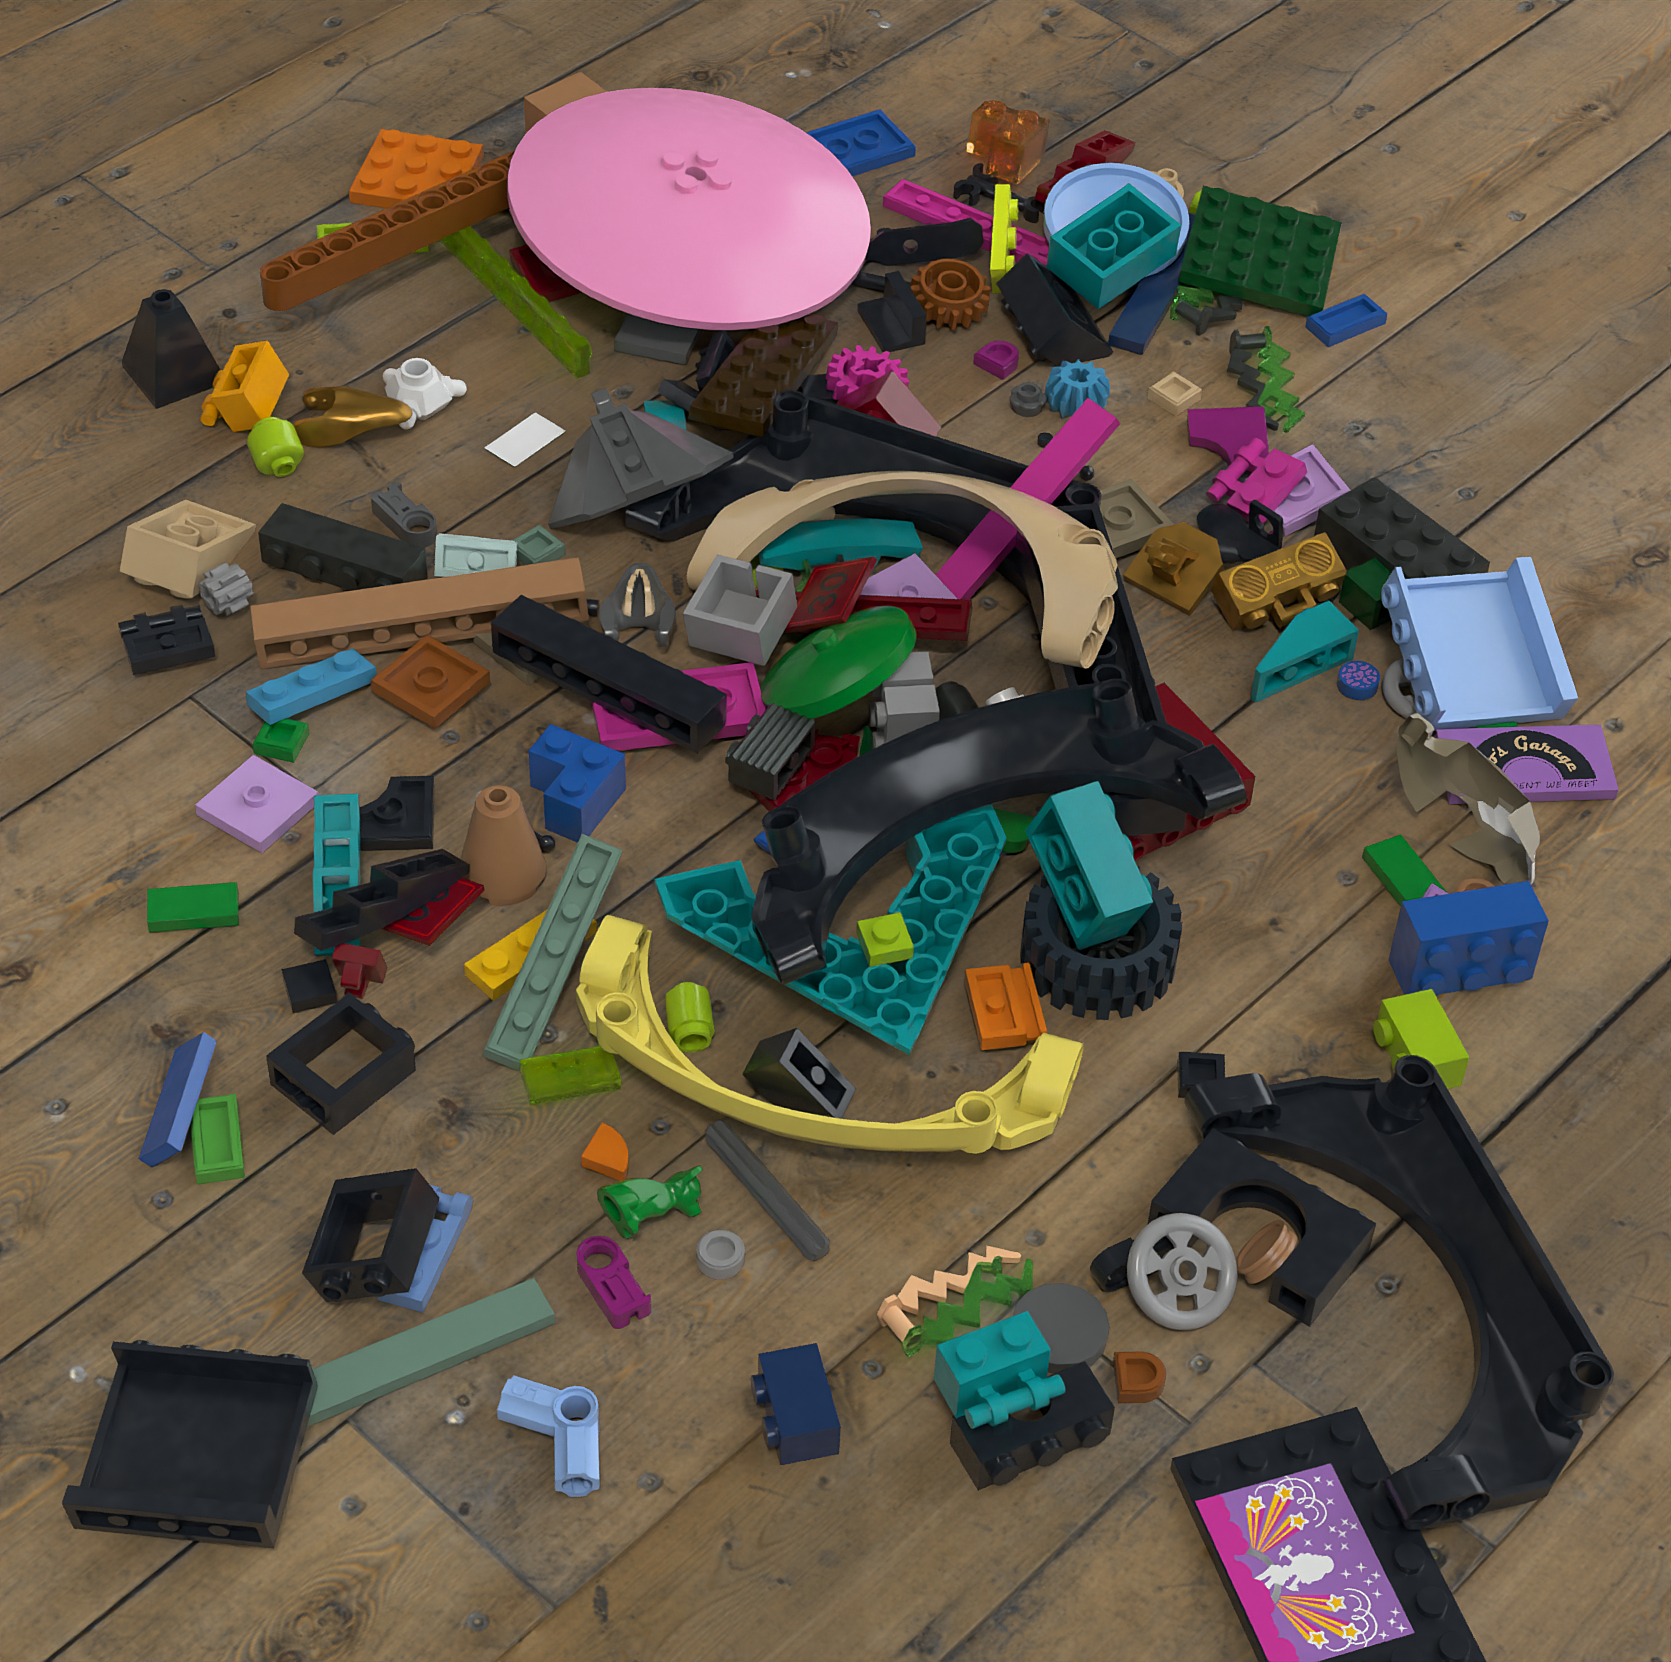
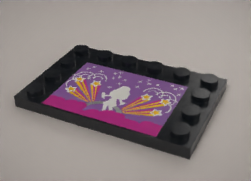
[1170,1407,1486,1662]

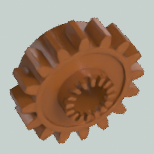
[910,259,991,330]

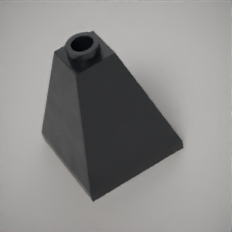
[122,289,221,409]

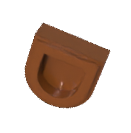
[1113,1351,1166,1404]

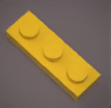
[464,909,597,1001]

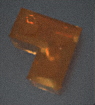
[966,100,1050,184]

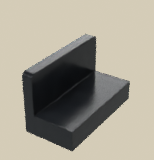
[857,271,927,352]

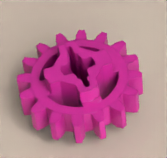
[825,345,909,400]

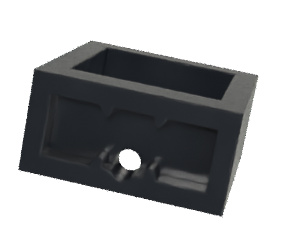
[266,993,416,1135]
[302,1168,440,1302]

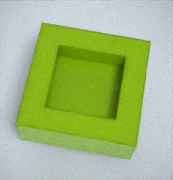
[856,912,914,967]

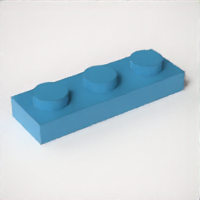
[246,648,376,725]

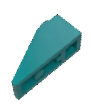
[1250,601,1359,703]

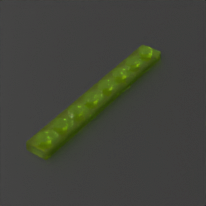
[439,226,592,379]

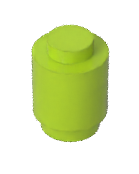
[665,982,715,1053]

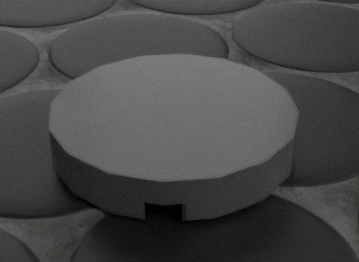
[1013,1283,1110,1374]

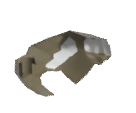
[1396,713,1540,885]

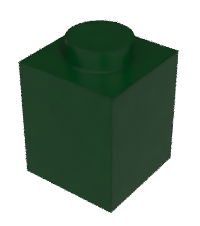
[1339,558,1392,630]

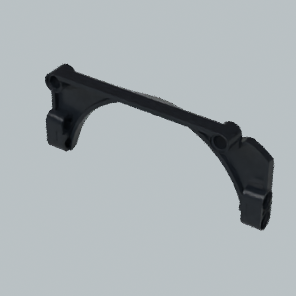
[1184,1055,1614,1530]

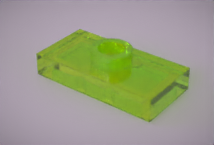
[519,1046,621,1105]

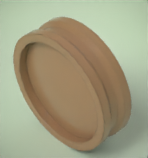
[1236,1220,1297,1284]

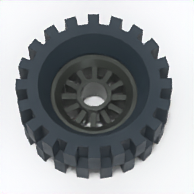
[1020,866,1183,1020]

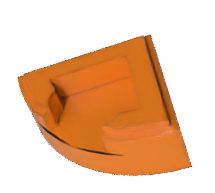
[581,1122,629,1181]

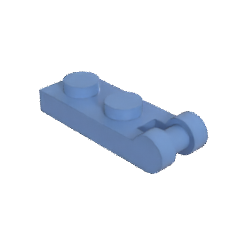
[377,1184,473,1313]

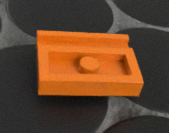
[964,963,1047,1050]

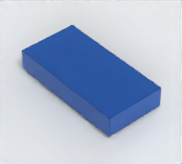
[1305,294,1388,347]

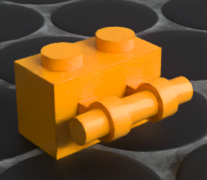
[200,340,289,432]

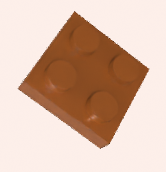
[371,635,490,729]

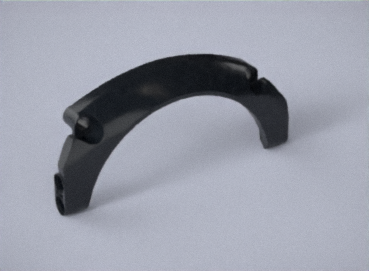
[751,679,1247,985]

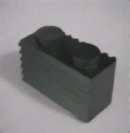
[725,703,815,800]

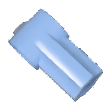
[497,1375,600,1497]

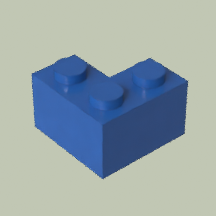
[528,724,626,843]

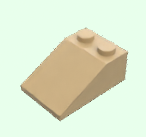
[120,500,256,598]

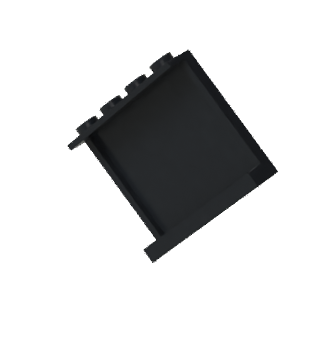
[62,1340,318,1549]

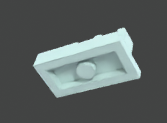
[434,533,518,577]

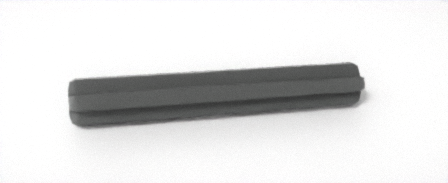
[705,1119,830,1261]

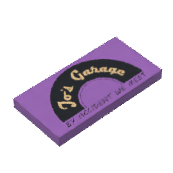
[1434,725,1619,804]

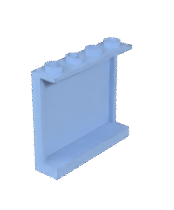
[1381,557,1578,731]

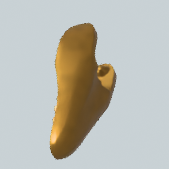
[293,386,413,447]

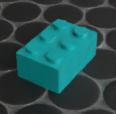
[1046,183,1182,309]
[1025,781,1153,950]

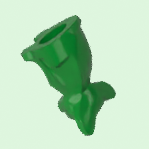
[597,1165,703,1239]

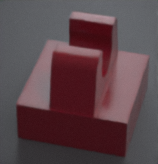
[332,943,388,999]

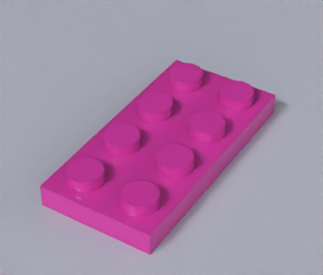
[591,662,766,751]

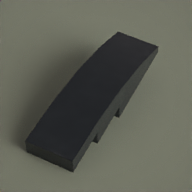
[294,849,470,951]

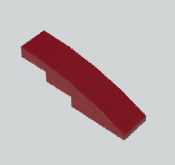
[1034,130,1136,203]

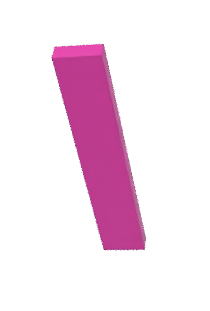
[883,179,1049,266]
[935,398,1120,600]

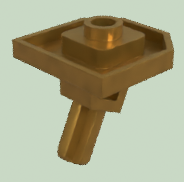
[1123,522,1224,616]

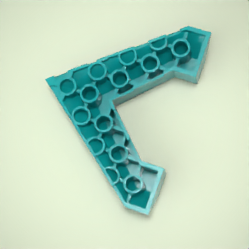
[654,805,1007,1055]

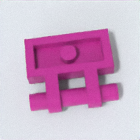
[1206,438,1308,524]

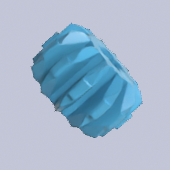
[1045,359,1110,418]

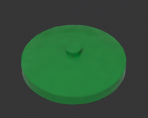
[761,606,917,719]

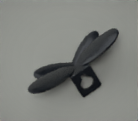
[1197,499,1340,609]

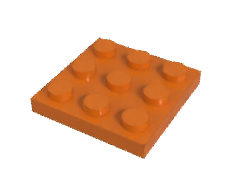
[349,129,484,208]

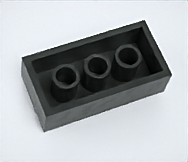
[1314,477,1490,579]

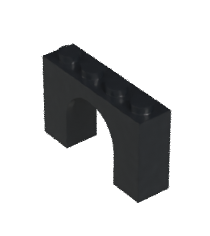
[1147,1128,1376,1327]

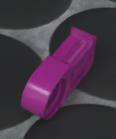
[576,1236,651,1329]

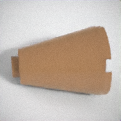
[460,785,546,906]

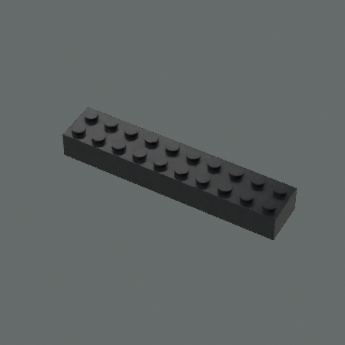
[1016,503,1186,836]

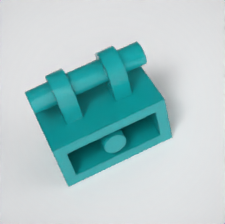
[934,1311,1065,1429]

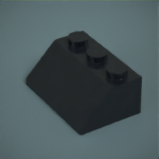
[996,253,1113,367]

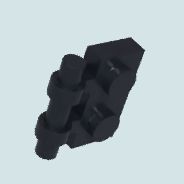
[118,604,215,675]

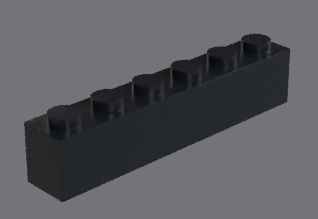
[491,595,727,754]

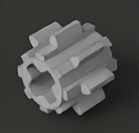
[199,562,254,616]

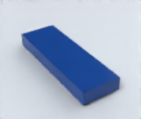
[138,1032,216,1167]

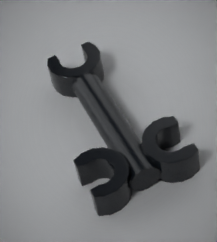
[953,163,1045,223]

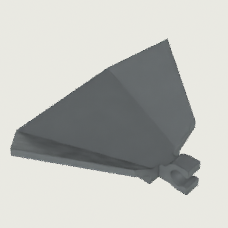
[548,388,734,529]

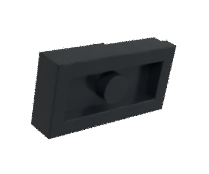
[695,330,736,392]

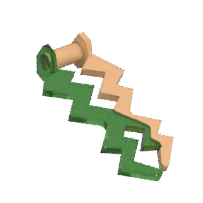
[877,1245,1033,1357]

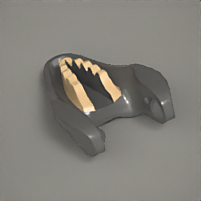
[599,563,676,647]

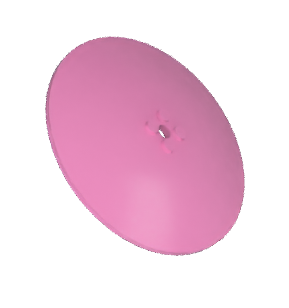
[507,88,871,330]

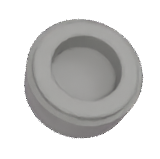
[696,1230,745,1279]

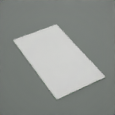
[484,412,566,467]

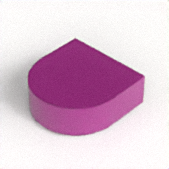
[973,341,1019,380]

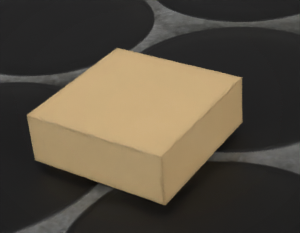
[1148,372,1202,416]

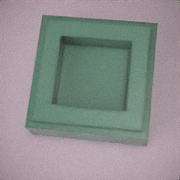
[512,525,566,565]

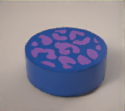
[1337,661,1380,700]

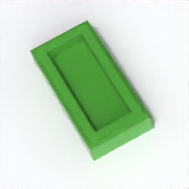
[191,1094,245,1184]

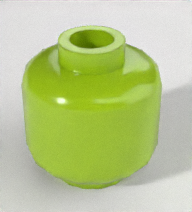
[247,417,304,477]

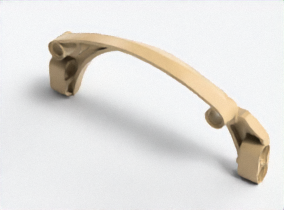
[687,471,1118,668]

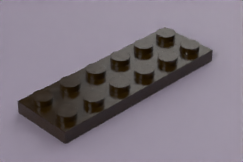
[689,314,838,437]

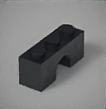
[950,1361,1115,1491]

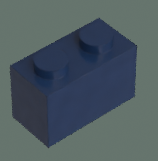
[750,1343,841,1465]

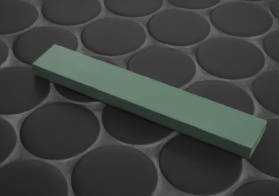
[483,834,623,1073]
[307,1278,555,1427]

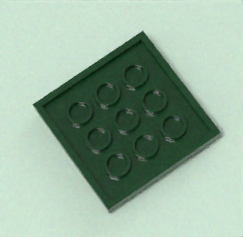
[1178,185,1342,316]

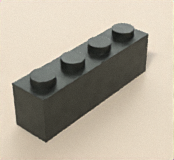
[258,503,428,591]

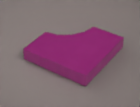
[1187,407,1269,472]

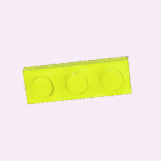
[990,184,1018,293]

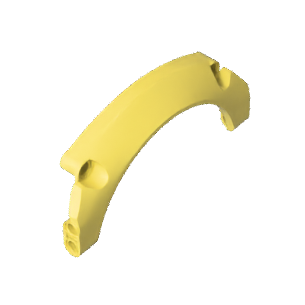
[576,915,1084,1154]

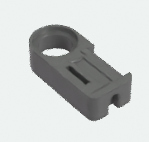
[371,483,437,548]

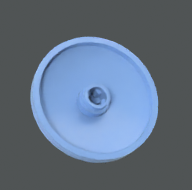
[1043,163,1189,277]

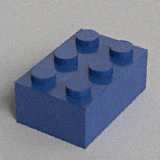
[1388,881,1549,996]

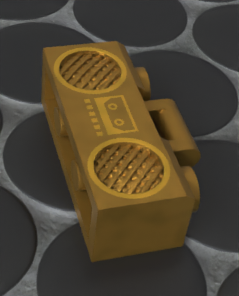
[1211,532,1347,631]

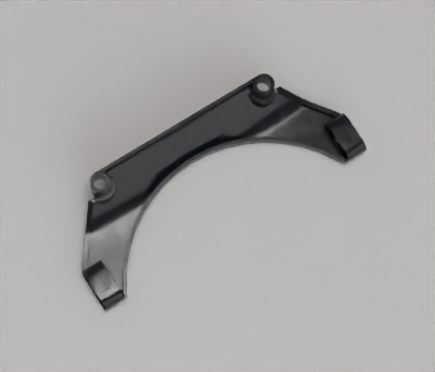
[625,390,1102,604]

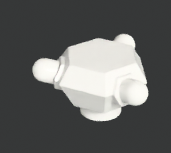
[383,358,467,429]

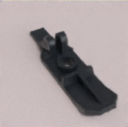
[865,218,984,266]

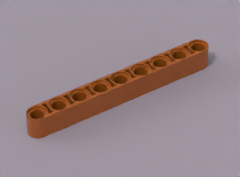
[260,150,515,311]

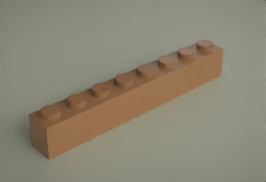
[251,557,589,669]

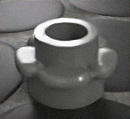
[1009,382,1047,417]

